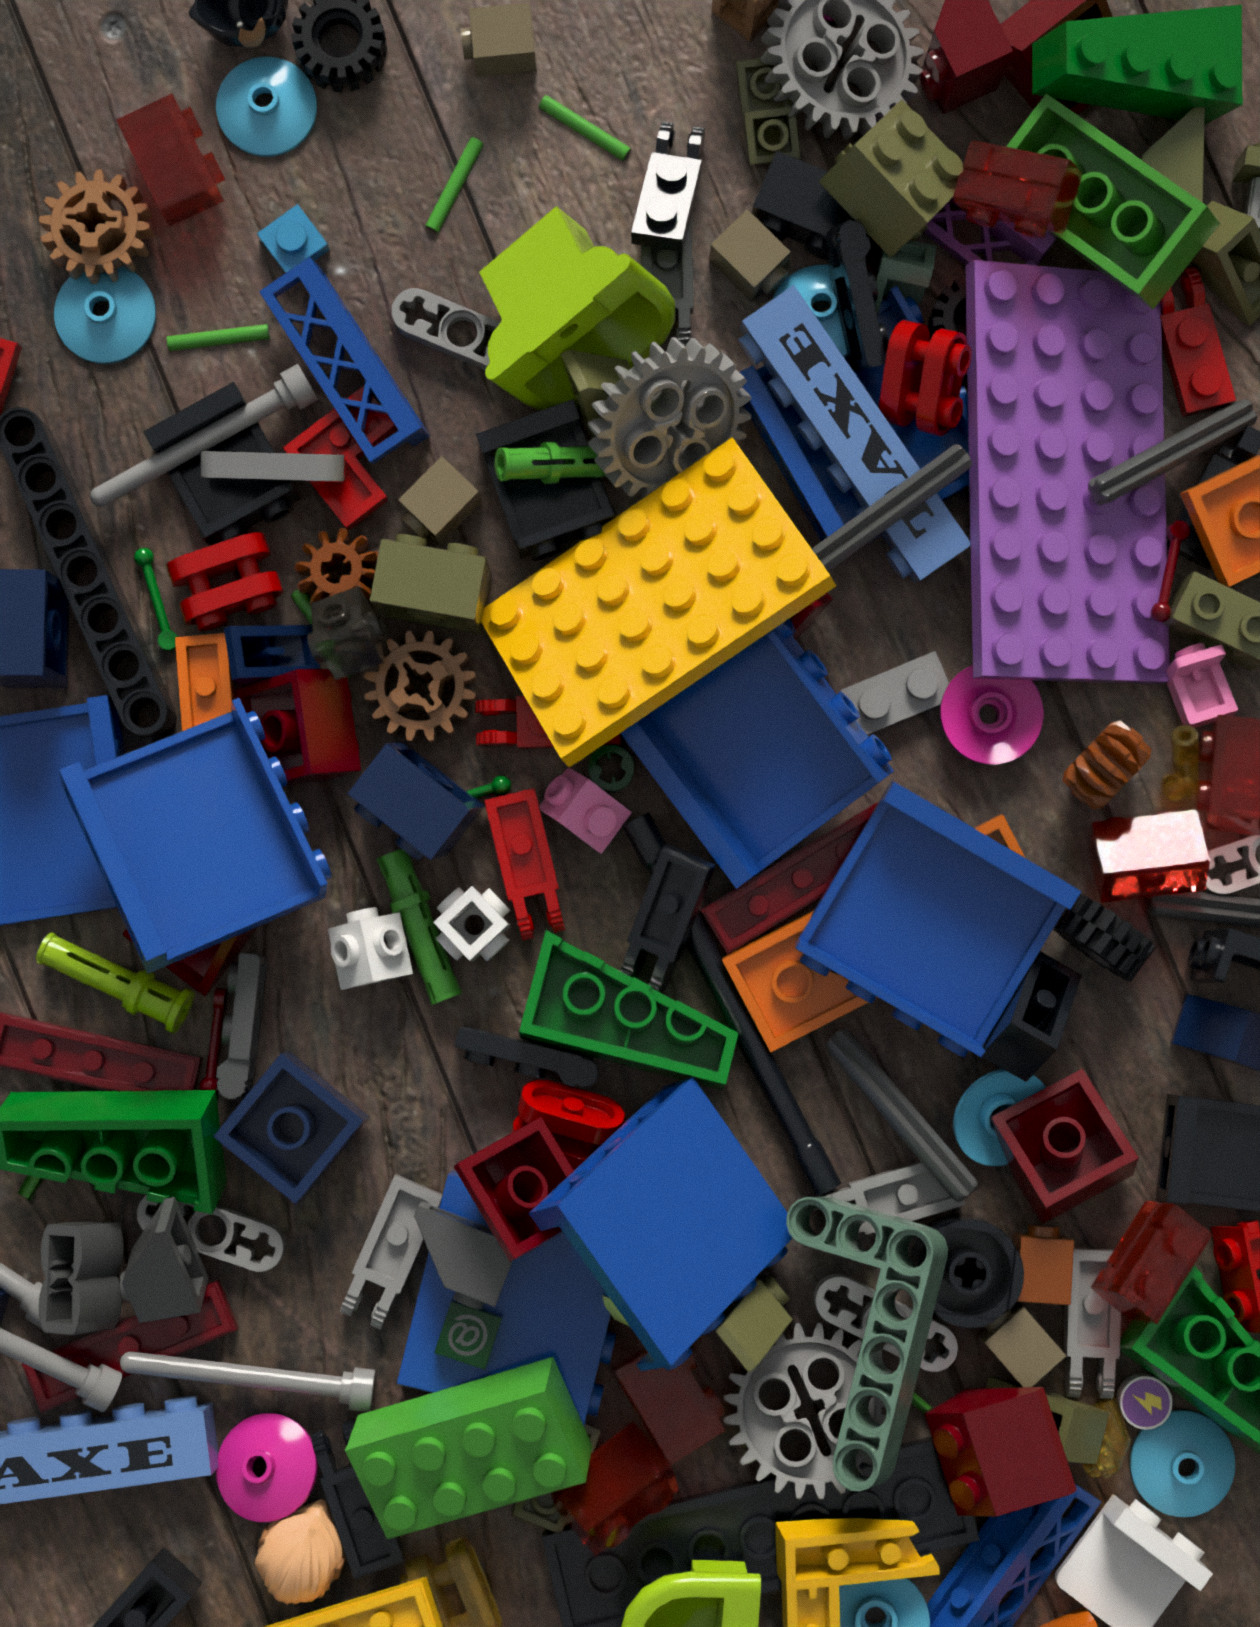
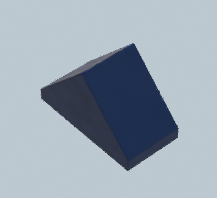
[224,625,320,687]
[1170,994,1260,1072]

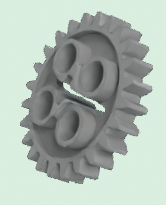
[760,0,924,140]
[588,337,752,498]
[724,1323,886,1500]

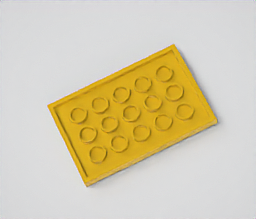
[481,437,837,768]

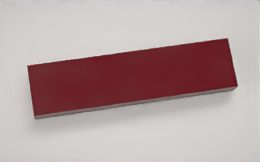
[700,803,878,955]
[0,1012,203,1091]
[22,1279,239,1413]

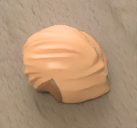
[255,1498,346,1605]

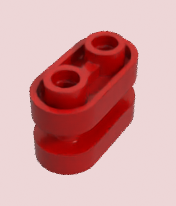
[879,320,972,436]
[166,532,284,631]
[511,1080,625,1170]

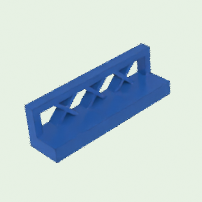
[259,257,430,464]
[927,1482,1101,1627]

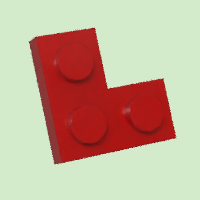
[283,385,397,531]

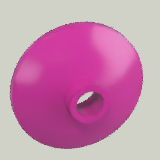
[940,665,1044,765]
[216,1413,318,1522]

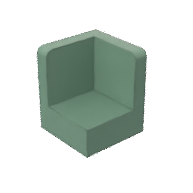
[874,240,937,313]

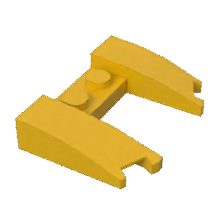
[775,1518,940,1627]

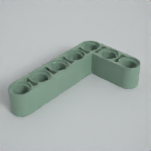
[786,1197,948,1492]

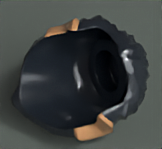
[189,0,289,48]

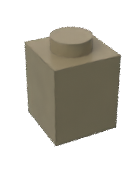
[461,2,537,77]
[709,209,791,302]
[398,456,482,545]
[977,1302,1066,1388]

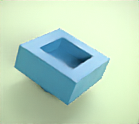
[257,204,330,273]

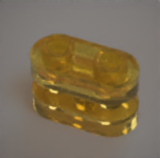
[400,1536,504,1627]

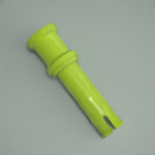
[36,932,195,1034]

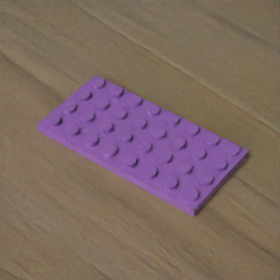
[965,260,1170,684]

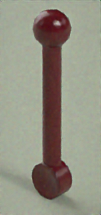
[1151,520,1190,622]
[199,988,228,1094]

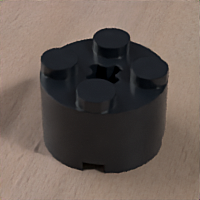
[910,1214,1024,1328]

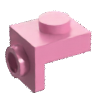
[1166,643,1238,731]
[539,768,632,854]

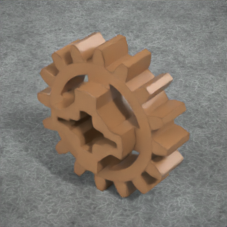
[39,169,154,284]
[364,630,477,743]

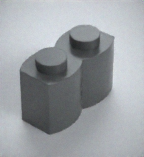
[39,1220,124,1335]

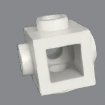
[433,886,511,962]
[328,907,413,990]

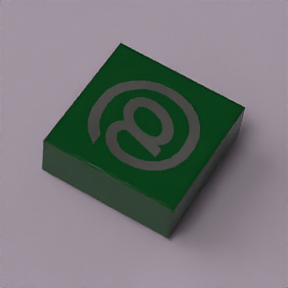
[434,1299,503,1370]

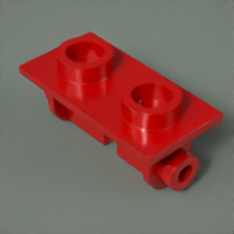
[1211,1220,1260,1333]

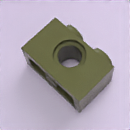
[1163,571,1260,671]

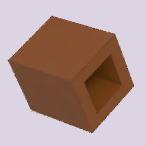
[1012,1224,1074,1305]

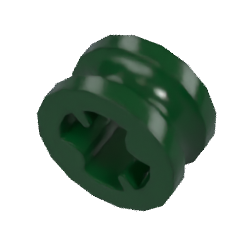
[588,745,634,793]

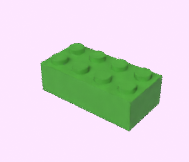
[981,93,1220,309]
[345,1357,593,1539]

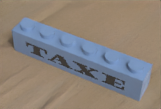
[738,285,971,583]
[0,1396,218,1504]

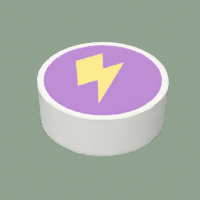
[1116,1373,1172,1430]

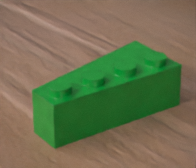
[1032,5,1243,125]
[519,930,738,1090]
[0,1090,227,1214]
[1120,1261,1260,1455]

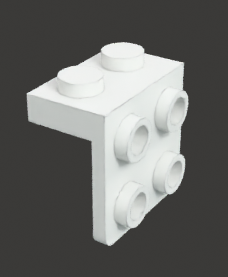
[1055,1494,1213,1627]

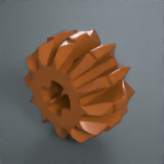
[294,528,378,617]
[1062,720,1152,810]

